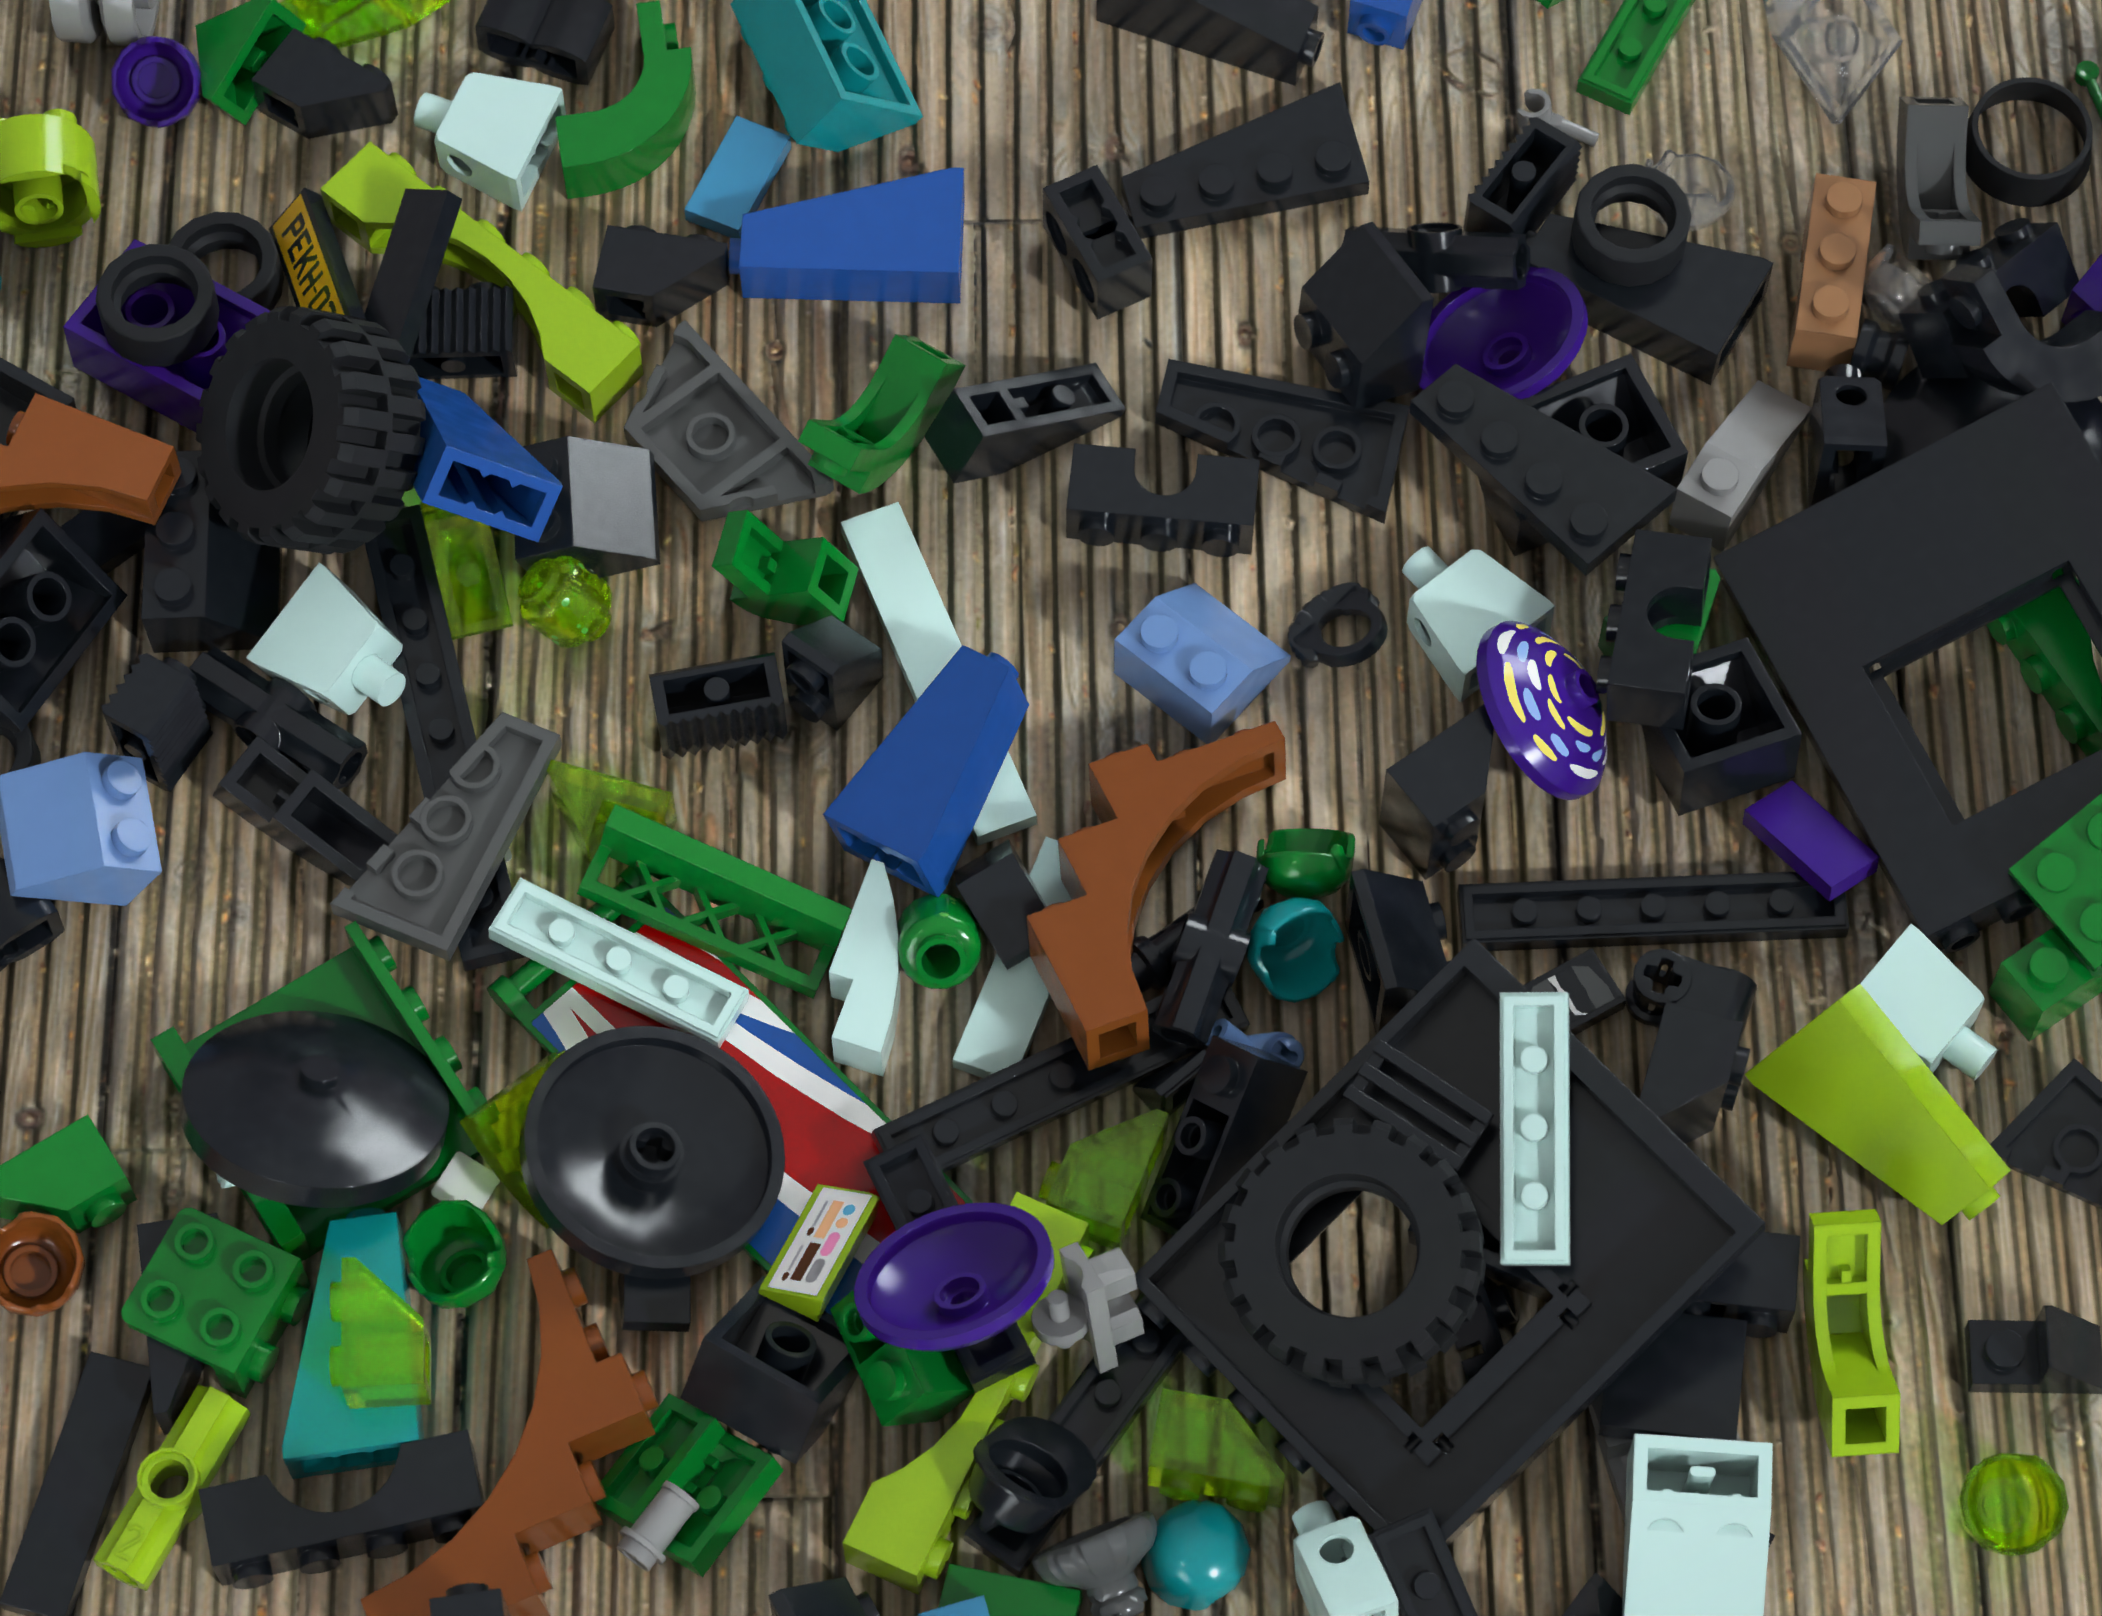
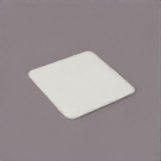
[431,1152,501,1210]

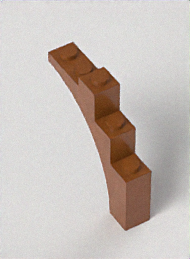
[0,393,182,525]
[1026,721,1286,1071]
[361,1249,659,1616]

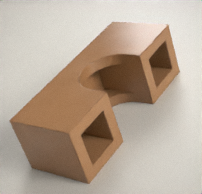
[1786,173,1877,372]

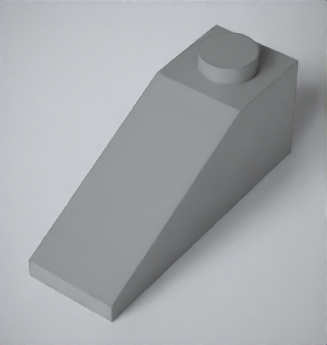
[1669,380,1812,552]

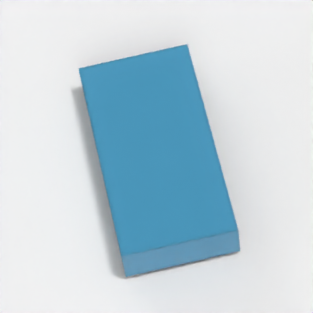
[684,116,791,238]

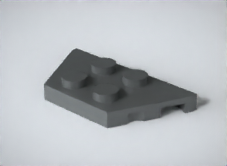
[624,320,834,522]

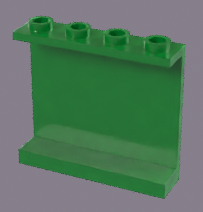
[150,920,496,1261]

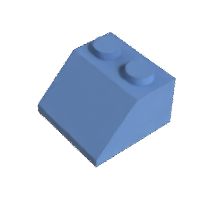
[1114,583,1291,744]
[0,752,162,906]

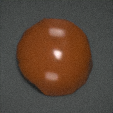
[0,1211,85,1317]

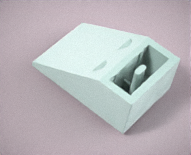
[1622,1433,1773,1616]

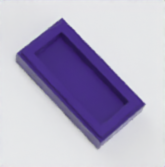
[1742,780,1879,902]

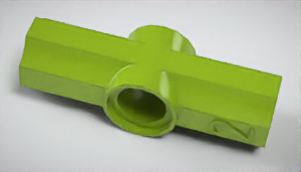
[93,1384,251,1591]

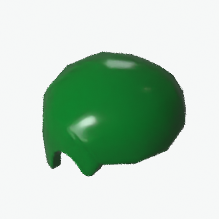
[1256,828,1355,900]
[402,1200,507,1309]

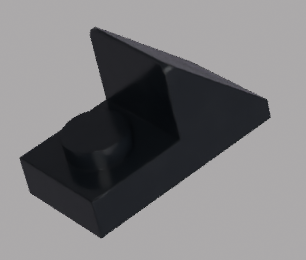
[1964,1305,2102,1394]

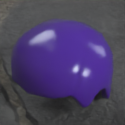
[111,36,202,128]

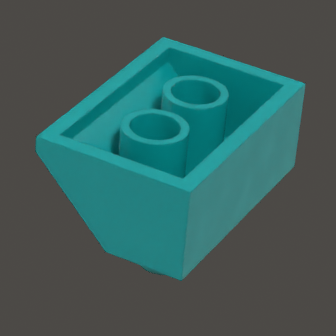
[730,0,923,152]

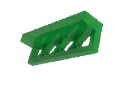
[577,804,852,999]

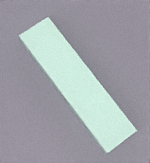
[952,837,1072,1078]
[488,877,749,1048]
[1500,992,1570,1266]

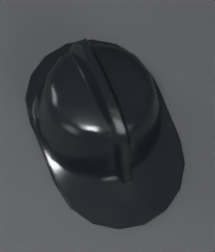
[969,1416,1097,1534]

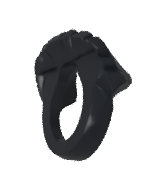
[1287,582,1388,668]

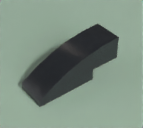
[213,736,397,887]

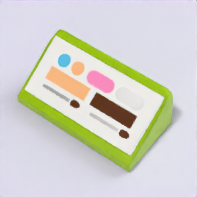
[758,1184,880,1322]

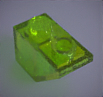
[329,1257,431,1409]
[1147,1388,1285,1512]

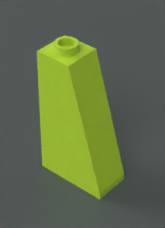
[1744,983,2011,1225]

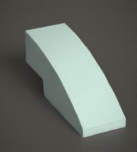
[828,859,900,1077]

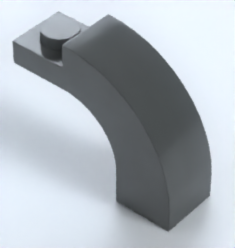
[1896,97,1982,260]

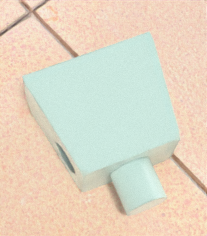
[414,72,566,211]
[1402,546,1555,702]
[246,562,406,715]
[1861,924,1998,1081]
[1292,1500,1399,1616]

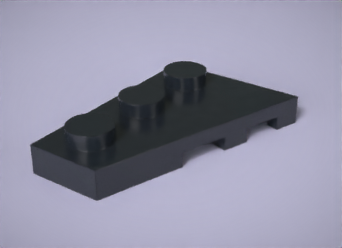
[1990,1058,2102,1209]

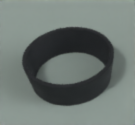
[1966,77,2093,207]

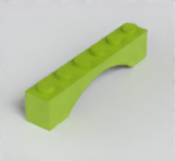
[320,141,644,423]
[842,1191,1095,1595]

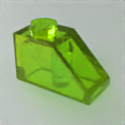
[420,502,513,640]
[1039,1109,1169,1249]

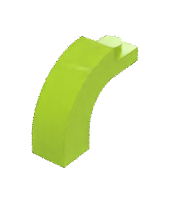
[1803,1209,1900,1457]

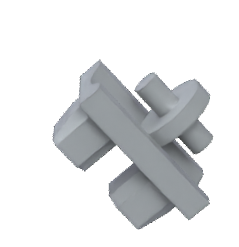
[1031,1242,1145,1374]

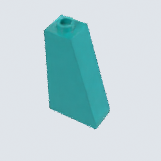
[282,1208,424,1479]

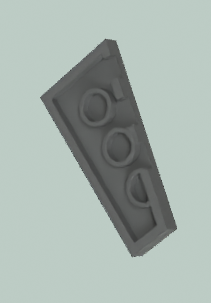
[330,712,562,961]

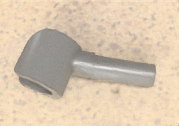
[1516,88,1600,147]

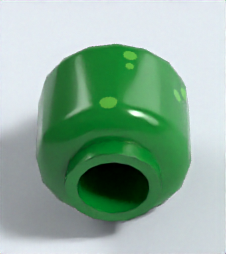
[897,894,981,989]

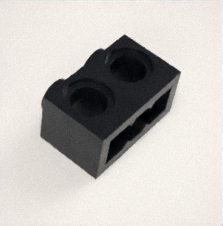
[1043,165,1153,320]

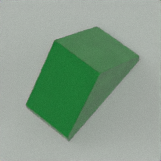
[195,0,307,126]

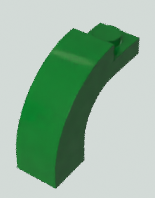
[555,0,696,199]
[798,334,966,494]

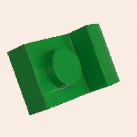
[712,510,859,626]

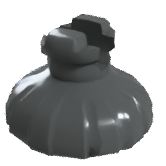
[1032,1511,1157,1616]

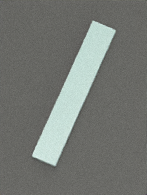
[840,502,1037,846]

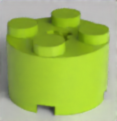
[0,109,101,248]

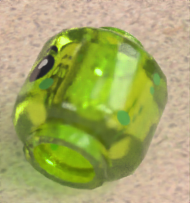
[518,556,613,649]

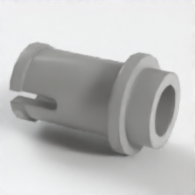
[616,1480,699,1572]

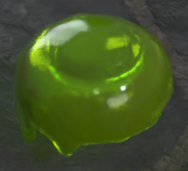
[1957,1453,2069,1556]

